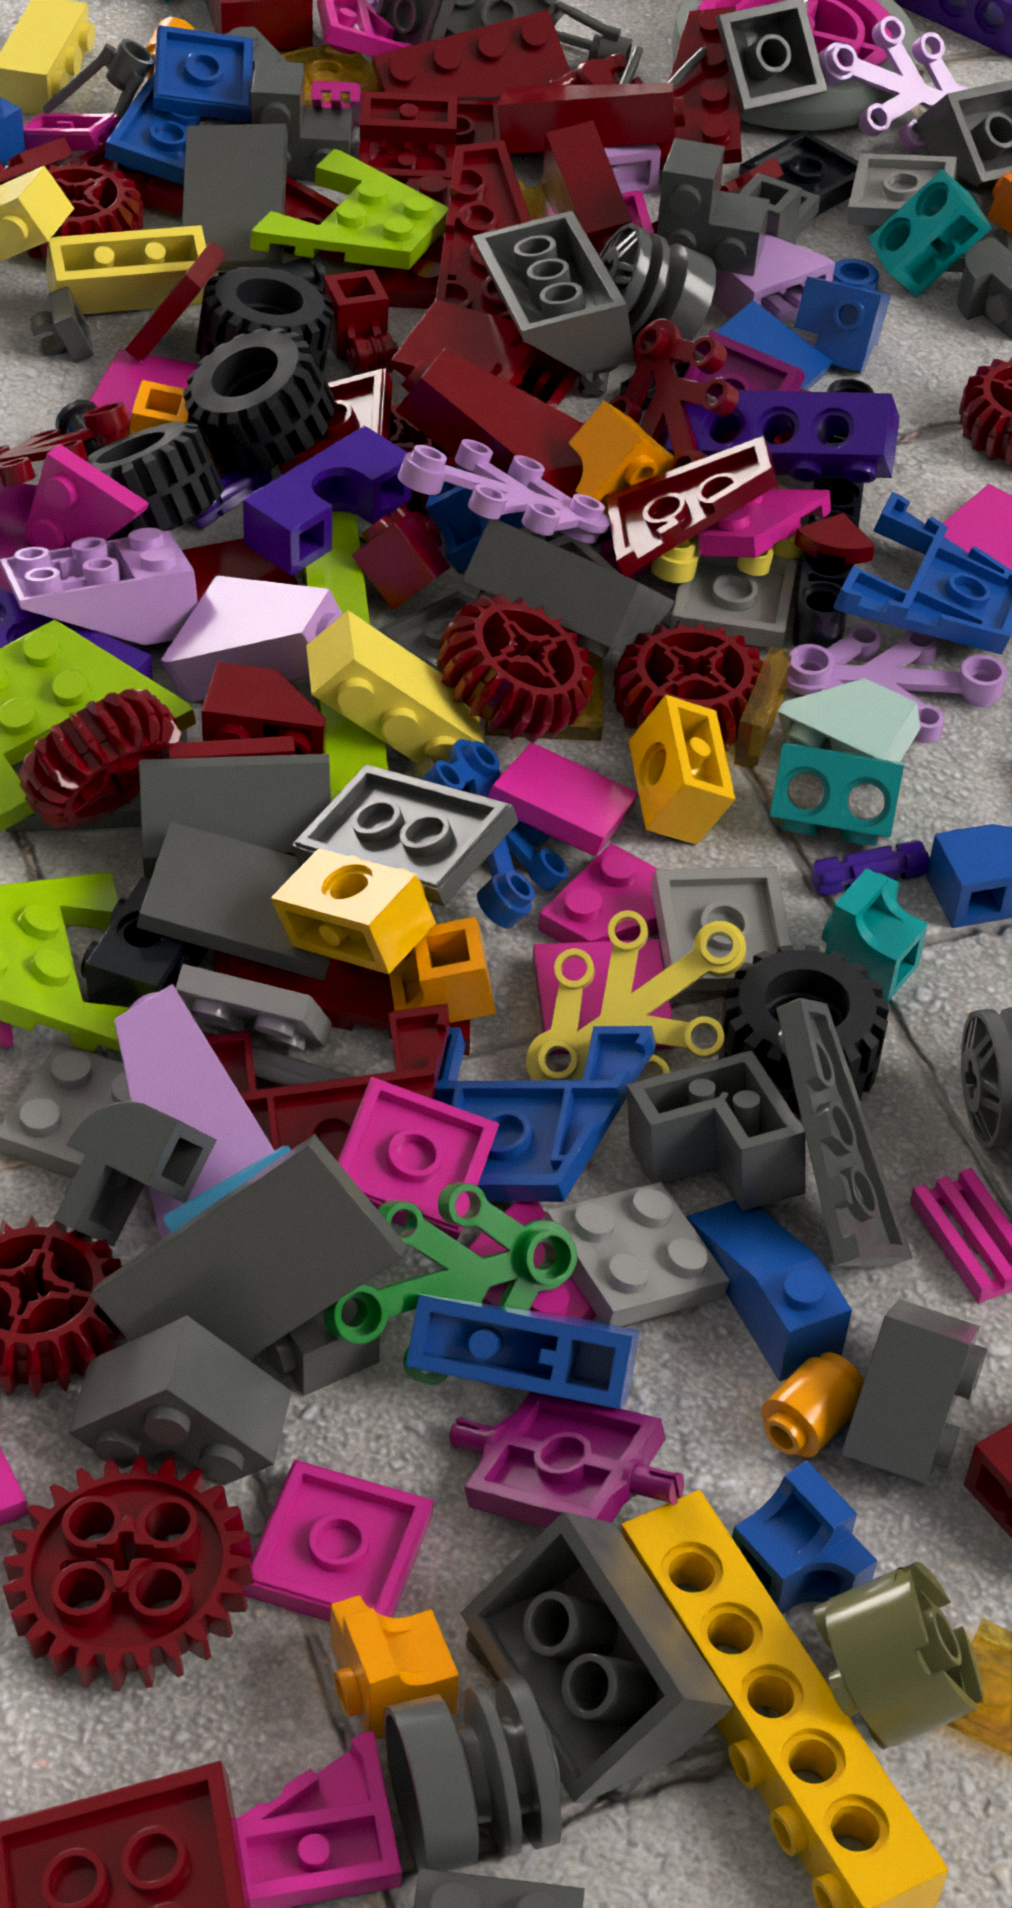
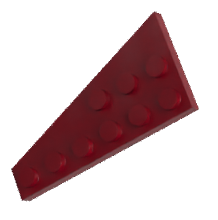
[436,140,531,321]

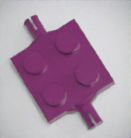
[449,1391,684,1528]

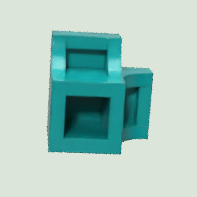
[821,868,928,1002]

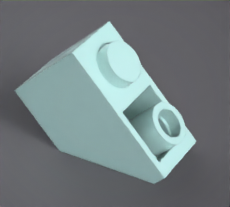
[777,678,921,762]

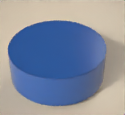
[833,258,879,291]

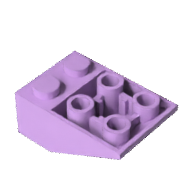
[0,528,198,645]

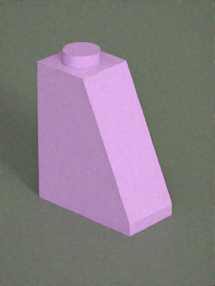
[712,234,835,322]
[160,576,343,702]

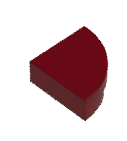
[794,513,875,565]

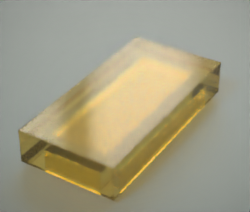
[734,647,792,769]

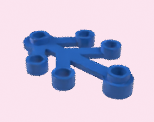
[422,739,569,929]

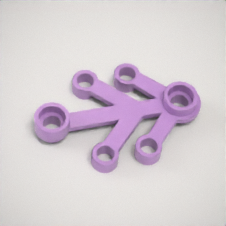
[818,16,969,152]
[397,439,610,543]
[780,624,1007,743]

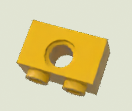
[628,695,736,845]
[271,848,436,974]

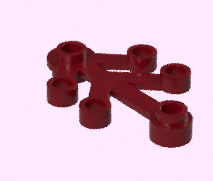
[609,319,739,471]
[0,402,130,487]

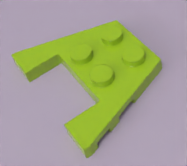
[250,149,448,270]
[0,619,196,832]
[0,873,130,1053]

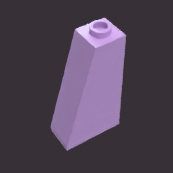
[114,984,275,1239]

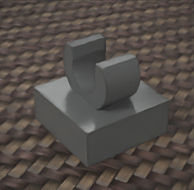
[30,286,94,363]

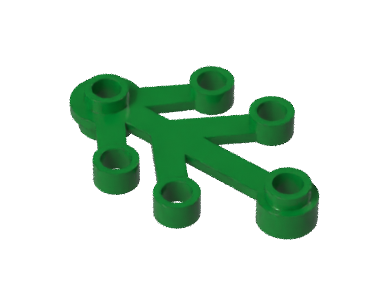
[323,1182,577,1385]

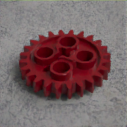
[3,1455,254,1691]

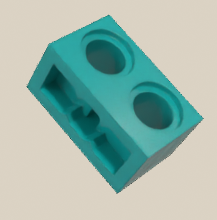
[868,169,992,297]
[770,743,905,846]

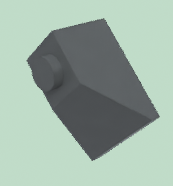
[715,0,828,112]

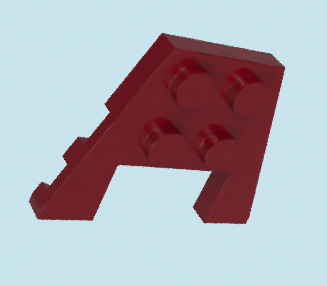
[205,1004,450,1162]

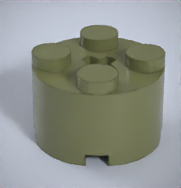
[813,1562,984,1750]

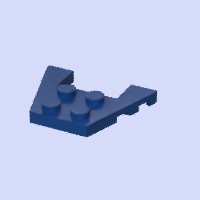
[833,492,1012,655]
[433,1026,656,1202]

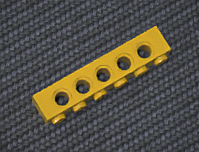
[620,1489,949,1908]

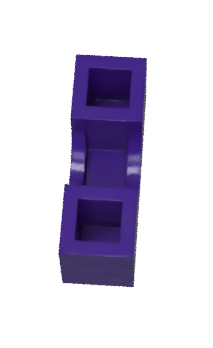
[243,425,412,576]

